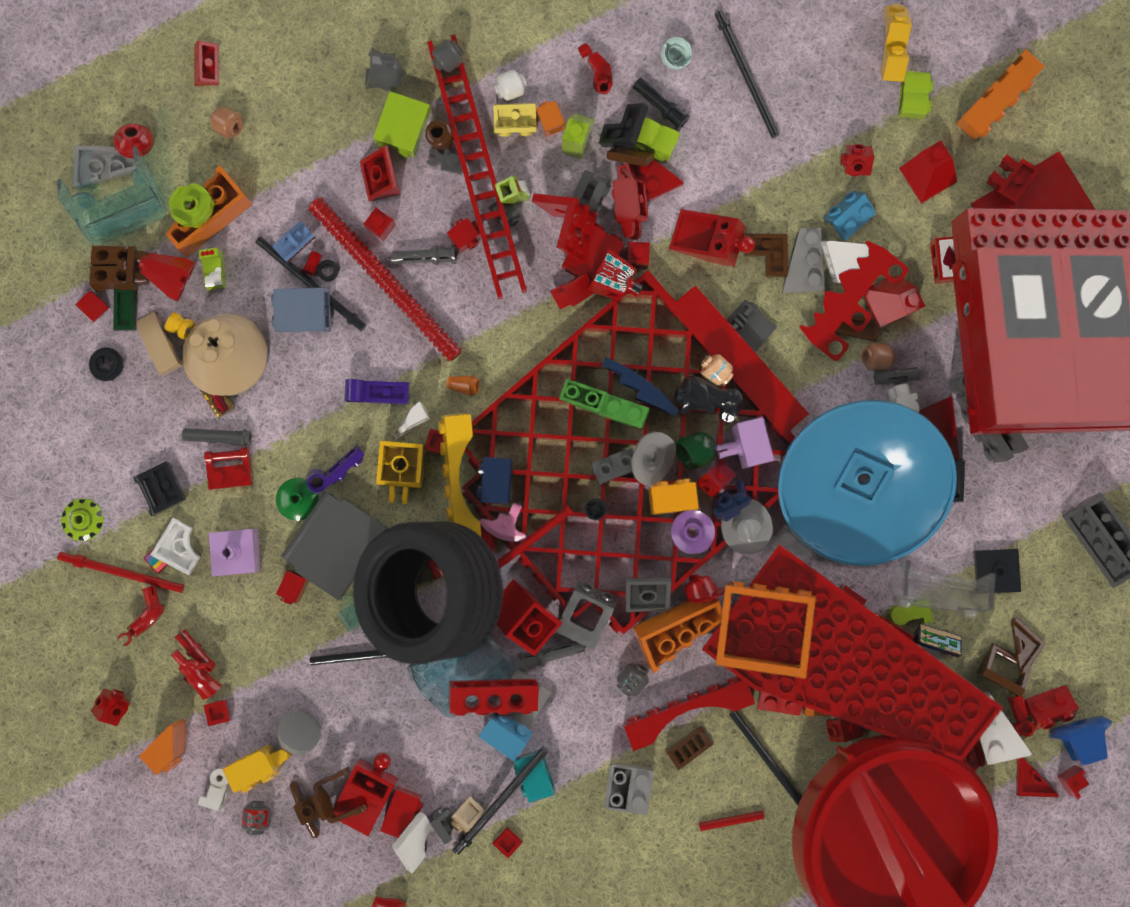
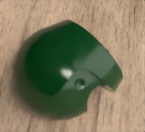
[675,432,717,470]

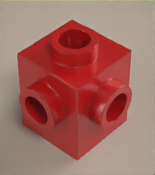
[840,144,875,177]
[91,689,130,726]

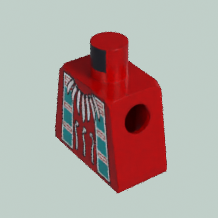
[587,249,643,300]

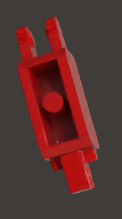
[612,163,649,241]

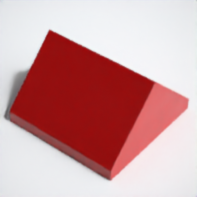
[359,146,401,202]

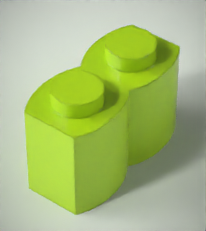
[898,71,934,119]
[633,117,680,161]

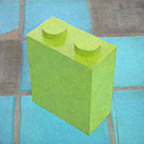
[373,91,432,158]

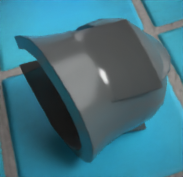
[365,47,405,93]

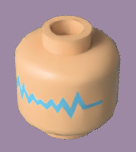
[701,354,733,387]

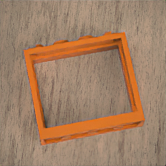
[716,581,816,678]

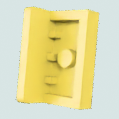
[493,103,537,137]

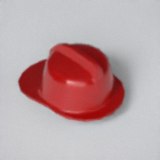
[685,574,725,603]

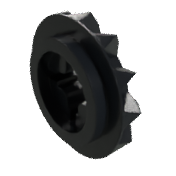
[89,347,124,382]

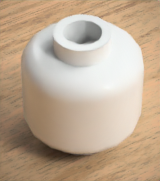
[494,69,527,101]

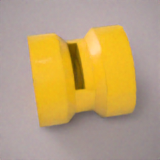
[165,312,195,340]

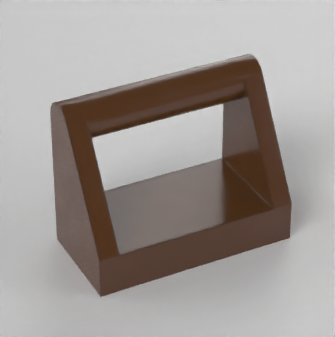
[977,643,1032,696]

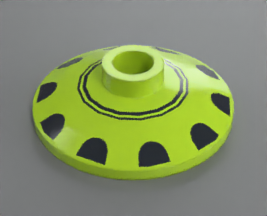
[61,498,104,541]

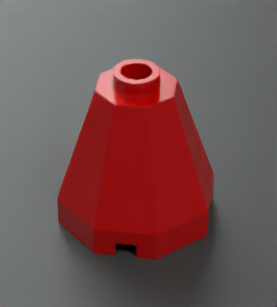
[139,253,196,302]

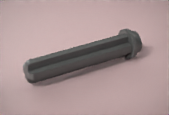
[182,428,252,446]

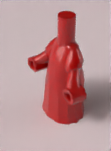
[171,649,222,700]

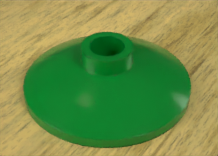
[276,478,318,521]

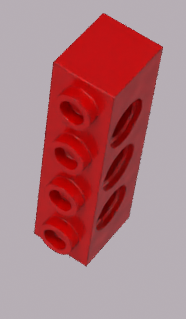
[449,679,539,716]

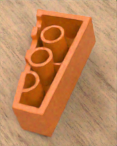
[166,165,253,258]
[632,598,723,673]

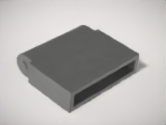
[281,491,389,600]

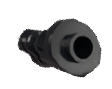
[674,376,744,423]

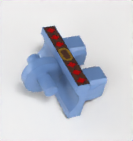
[272,221,316,263]

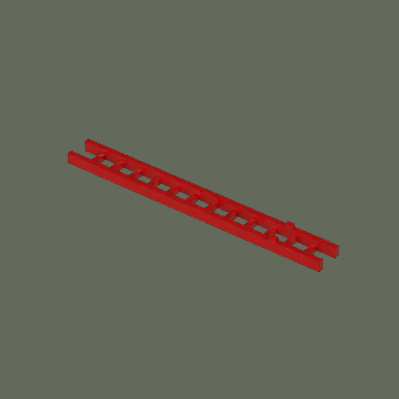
[427,34,527,300]

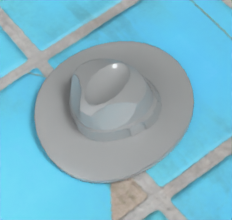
[632,432,676,485]
[721,499,773,554]

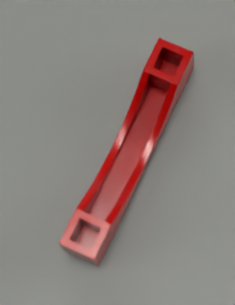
[623,676,756,751]

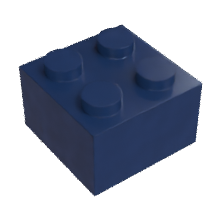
[477,457,513,505]

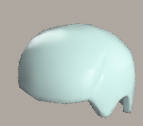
[660,37,692,70]

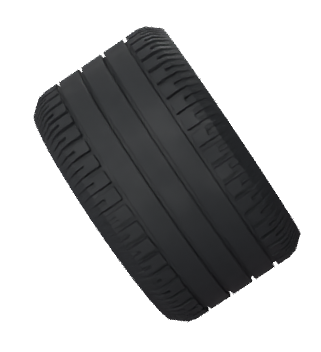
[353,521,503,665]

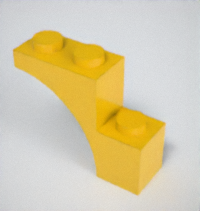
[880,4,912,82]

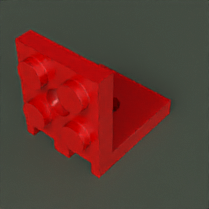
[531,193,598,262]

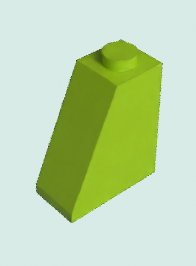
[562,113,595,159]

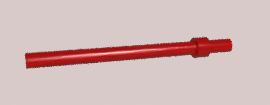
[57,552,185,593]

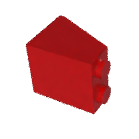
[496,579,562,656]

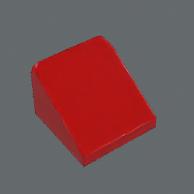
[75,290,109,322]

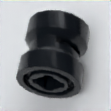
[584,498,607,520]

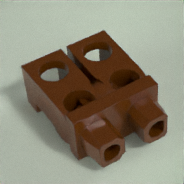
[89,246,149,292]

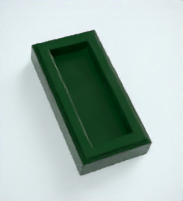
[113,289,137,331]

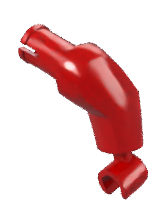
[578,44,613,94]
[117,585,164,646]

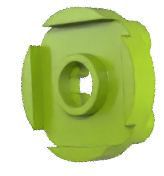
[169,183,215,228]

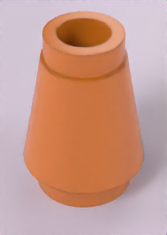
[447,375,480,396]

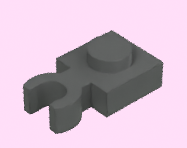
[427,149,466,175]

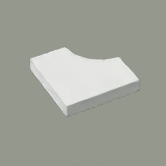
[151,518,201,576]
[392,812,432,873]

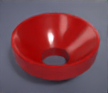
[113,123,154,158]

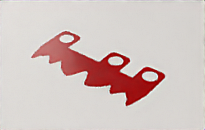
[799,241,909,361]

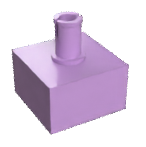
[716,417,774,469]
[209,529,261,576]

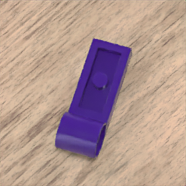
[344,379,410,404]
[306,445,365,493]

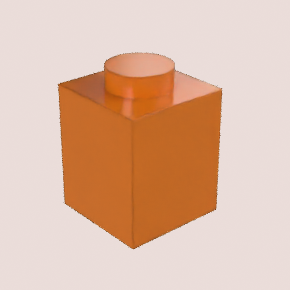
[536,100,565,137]

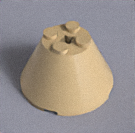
[182,313,268,396]

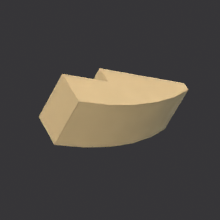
[136,312,183,376]

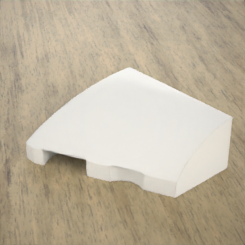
[394,402,430,439]

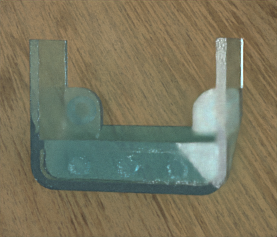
[57,147,167,245]

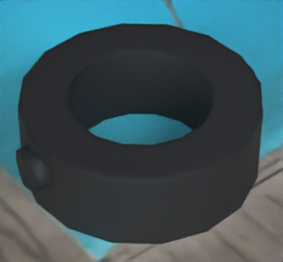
[316,260,340,282]

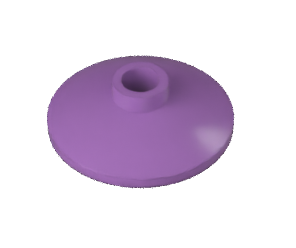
[671,510,715,554]

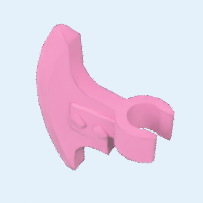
[479,503,526,542]

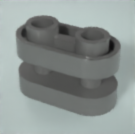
[573,170,611,217]

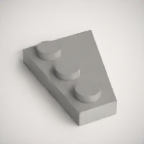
[72,145,141,189]
[782,227,825,294]

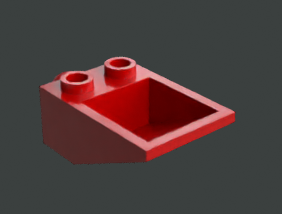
[669,209,755,267]
[333,753,398,836]

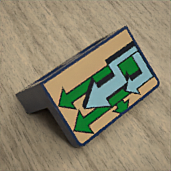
[912,623,962,658]

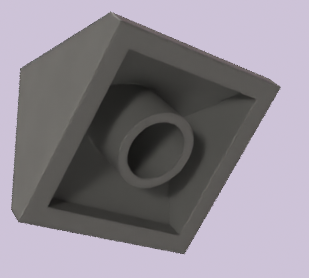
[625,577,671,612]

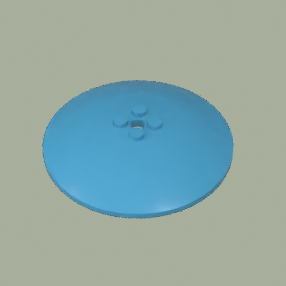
[778,400,957,566]

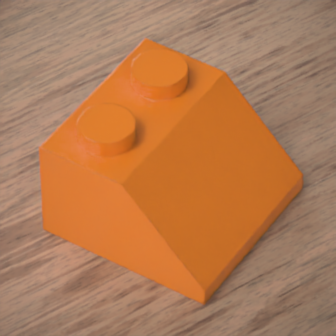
[138,719,186,775]

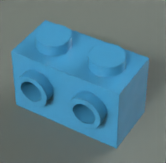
[478,712,533,761]

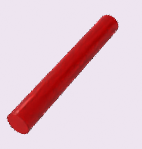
[699,810,765,832]

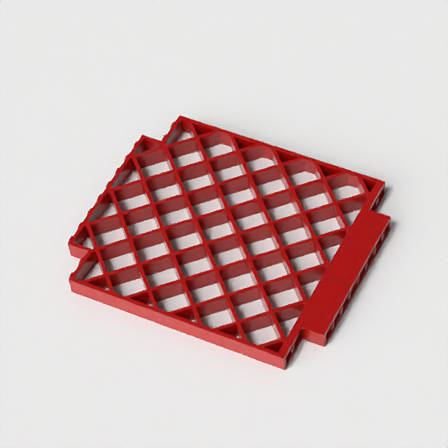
[461,270,809,635]

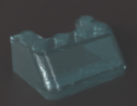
[407,631,516,717]

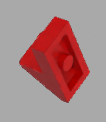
[550,272,595,310]

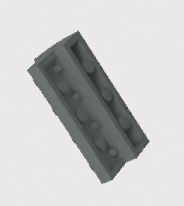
[1062,493,1130,588]

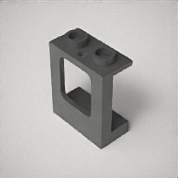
[556,581,618,650]

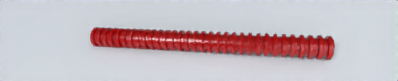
[308,197,462,362]

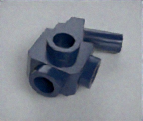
[711,481,752,521]

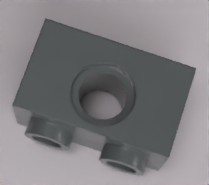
[591,447,634,485]

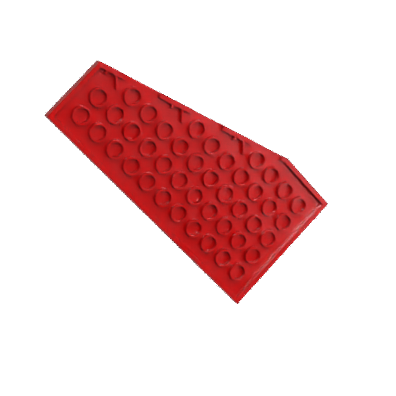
[701,544,1003,761]

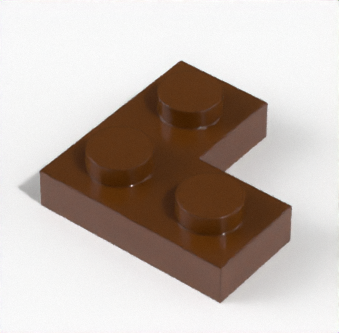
[744,234,788,278]

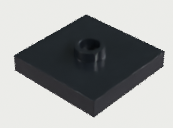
[973,549,1021,594]

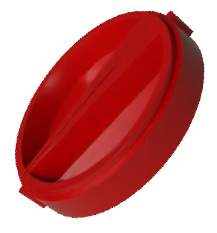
[792,735,999,907]

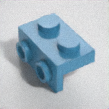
[823,191,876,241]

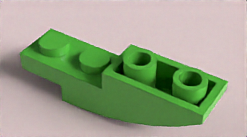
[559,379,650,430]

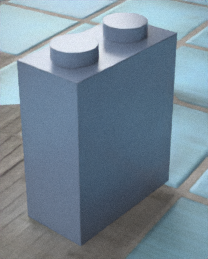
[271,288,331,333]

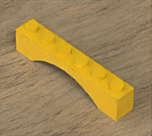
[438,413,481,536]

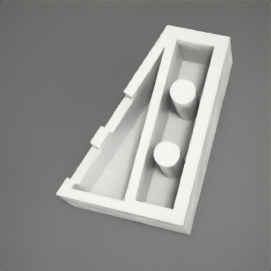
[979,691,1032,765]

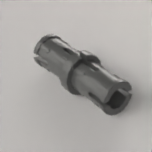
[874,367,920,385]

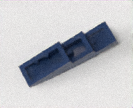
[602,357,678,416]

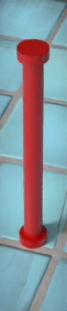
[497,504,574,570]

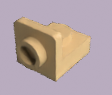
[449,796,485,834]

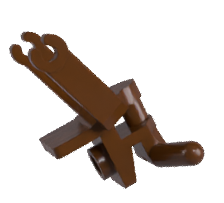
[290,767,367,838]

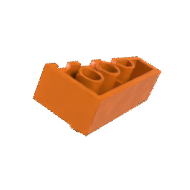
[956,49,1045,141]

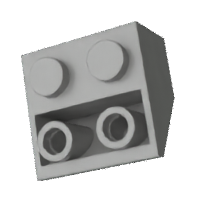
[604,763,654,815]

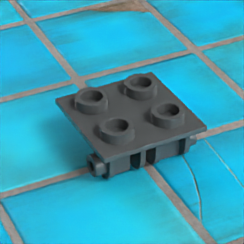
[727,300,777,352]

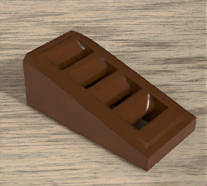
[665,726,713,770]

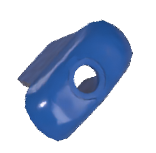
[1049,716,1112,765]

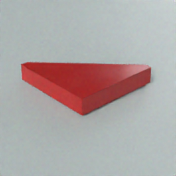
[1016,757,1058,798]

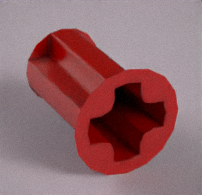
[301,251,322,277]

